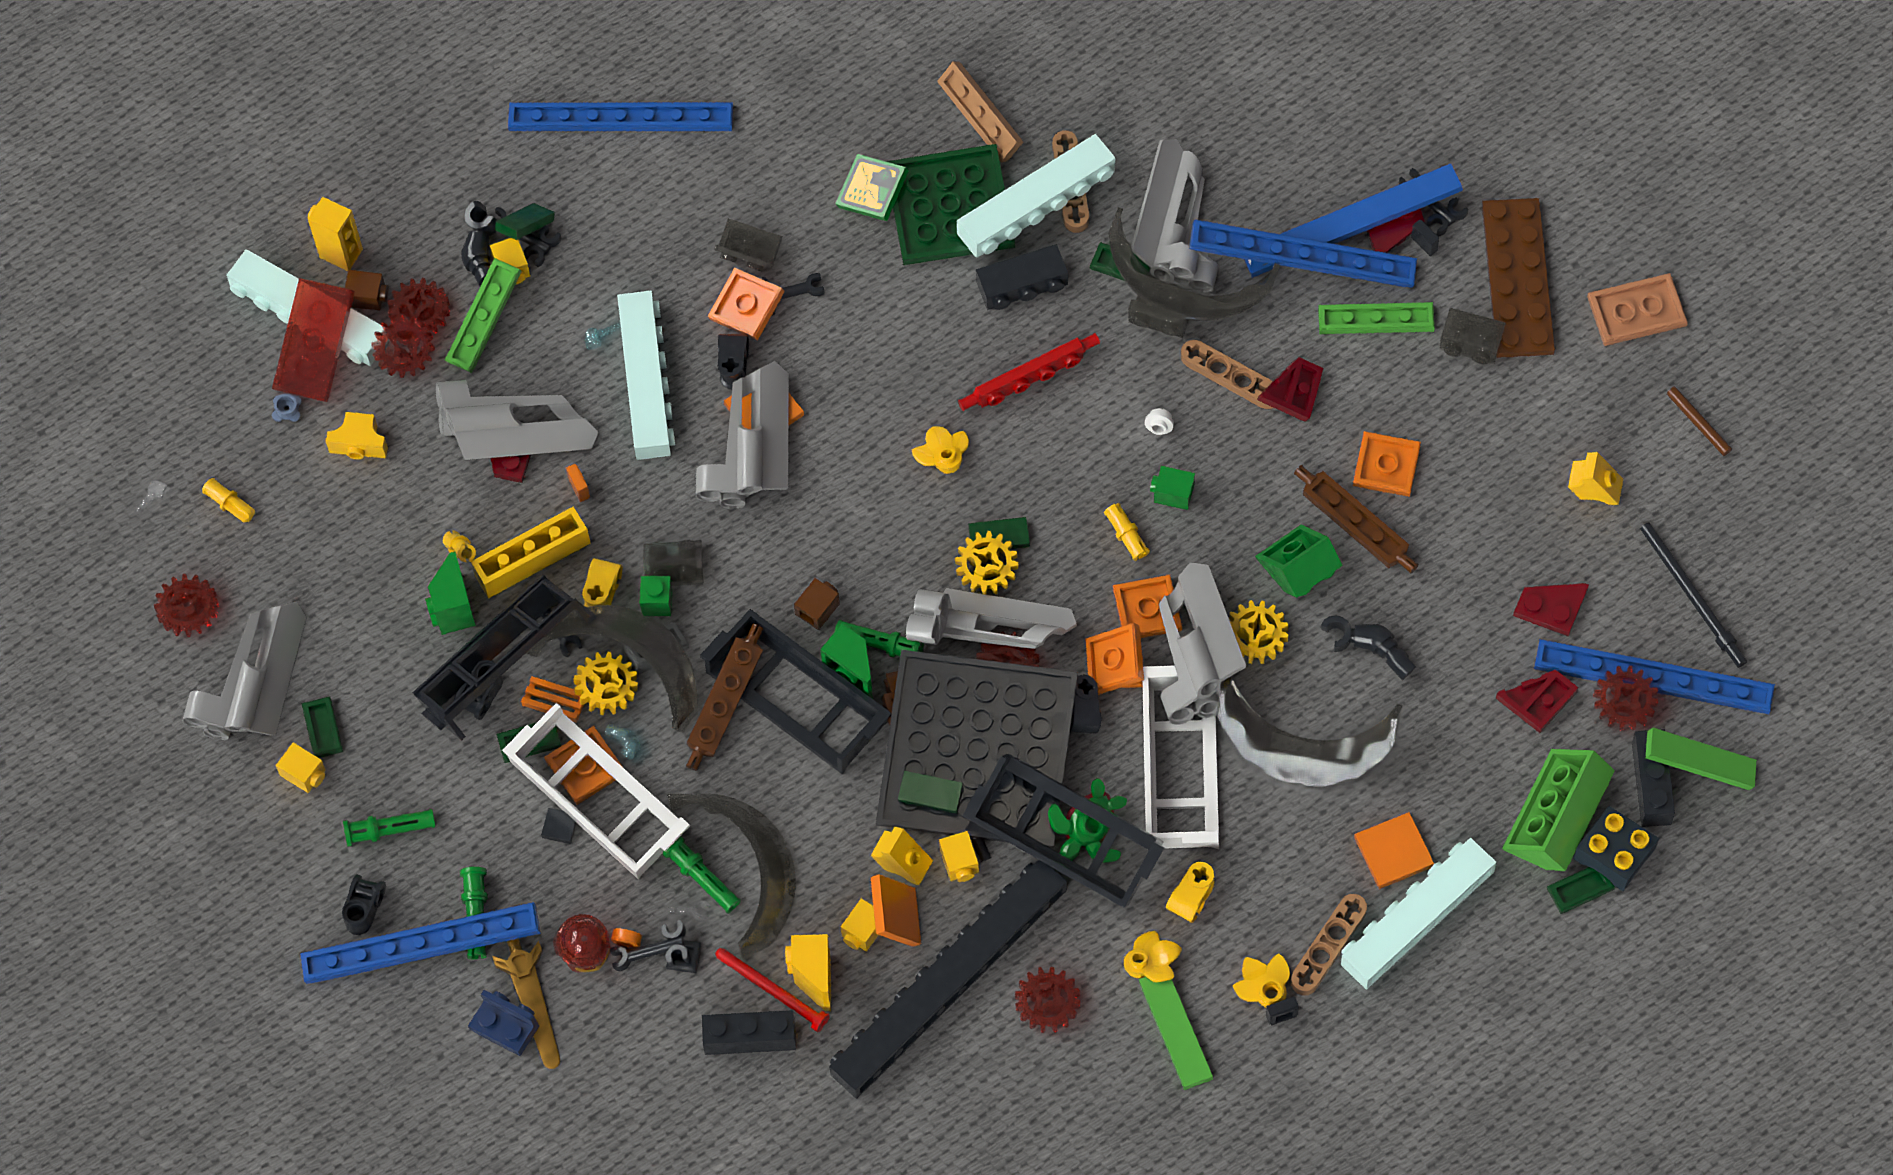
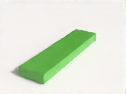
[445,258,522,373]
[1318,302,1435,334]
[1645,728,1757,790]
[1139,977,1213,1090]

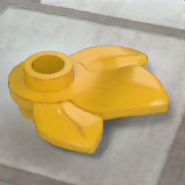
[912,426,969,474]
[1123,931,1182,982]
[1233,954,1290,1007]

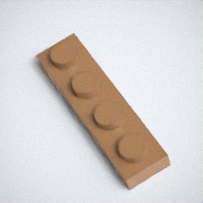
[937,62,1023,162]

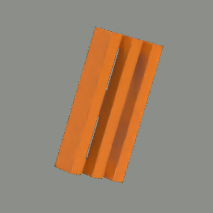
[521,676,584,723]

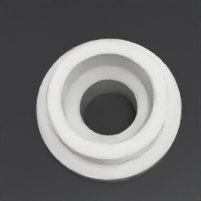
[1145,408,1174,435]

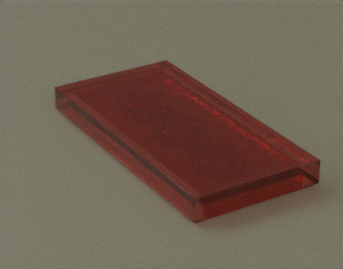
[272,278,355,403]

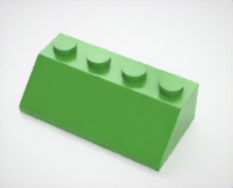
[1502,749,1615,871]

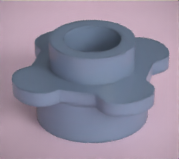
[272,394,302,422]

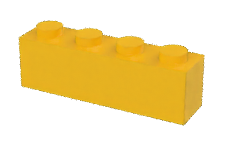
[471,506,591,599]

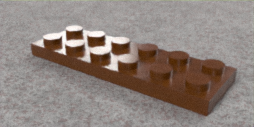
[1482,198,1555,358]

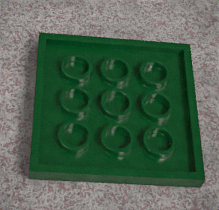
[885,144,1015,266]

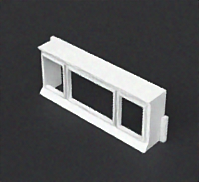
[1142,666,1219,850]
[502,703,690,879]

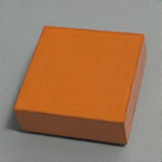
[566,464,590,502]

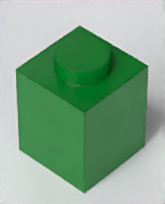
[1150,466,1195,510]
[639,576,673,616]

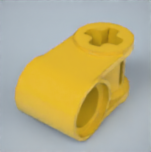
[582,558,623,617]
[1166,862,1214,923]

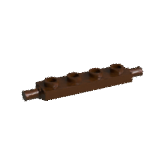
[1294,465,1419,574]
[686,624,764,771]

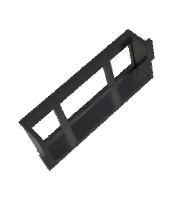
[412,574,597,741]
[700,609,892,774]
[962,753,1165,908]

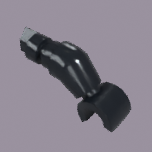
[461,201,498,287]
[1321,615,1416,680]

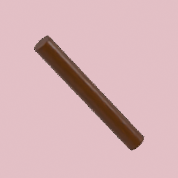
[1667,386,1732,456]

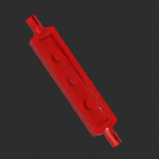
[958,333,1100,411]

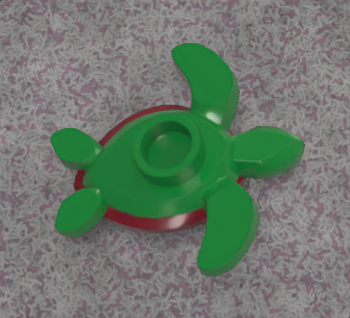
[1048,778,1127,863]

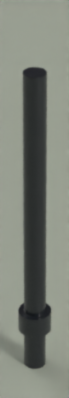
[1640,522,1747,668]

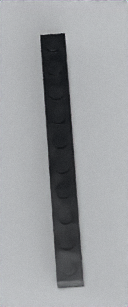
[829,860,1067,1099]

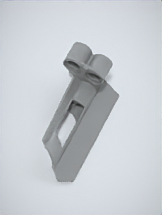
[1131,139,1219,293]
[696,361,789,509]
[436,380,599,460]
[1159,563,1246,725]
[906,588,1077,649]
[182,602,306,740]

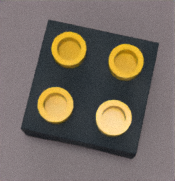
[1573,806,1660,892]

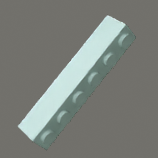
[957,134,1116,258]
[226,249,390,366]
[617,291,675,460]
[1341,838,1496,990]

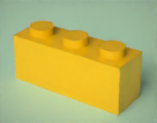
[308,197,363,271]

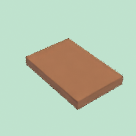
[1587,273,1688,346]

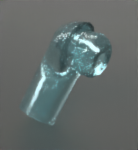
[604,723,641,759]

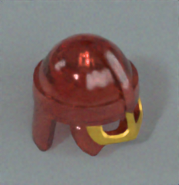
[553,914,611,973]

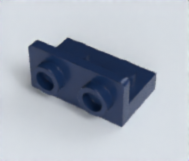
[468,990,539,1056]

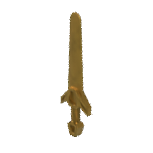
[492,938,560,1069]

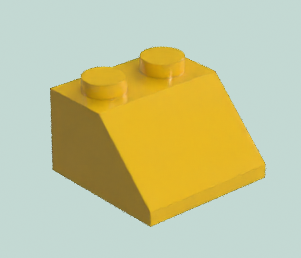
[785,934,831,1011]

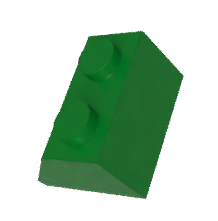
[1255,524,1343,598]
[425,552,476,635]
[820,623,873,699]

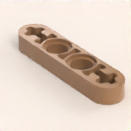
[1052,131,1089,233]
[1181,340,1273,409]
[1291,894,1367,995]

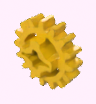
[955,531,1019,595]
[1229,600,1289,664]
[574,652,638,715]

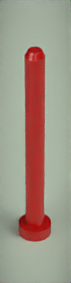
[715,948,830,1033]

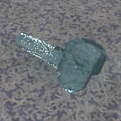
[584,322,621,350]

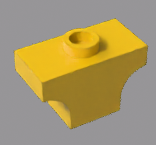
[326,412,388,459]
[1568,452,1623,505]
[871,827,933,885]

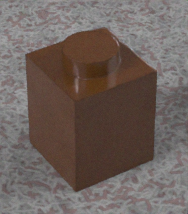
[343,270,389,311]
[794,578,840,630]

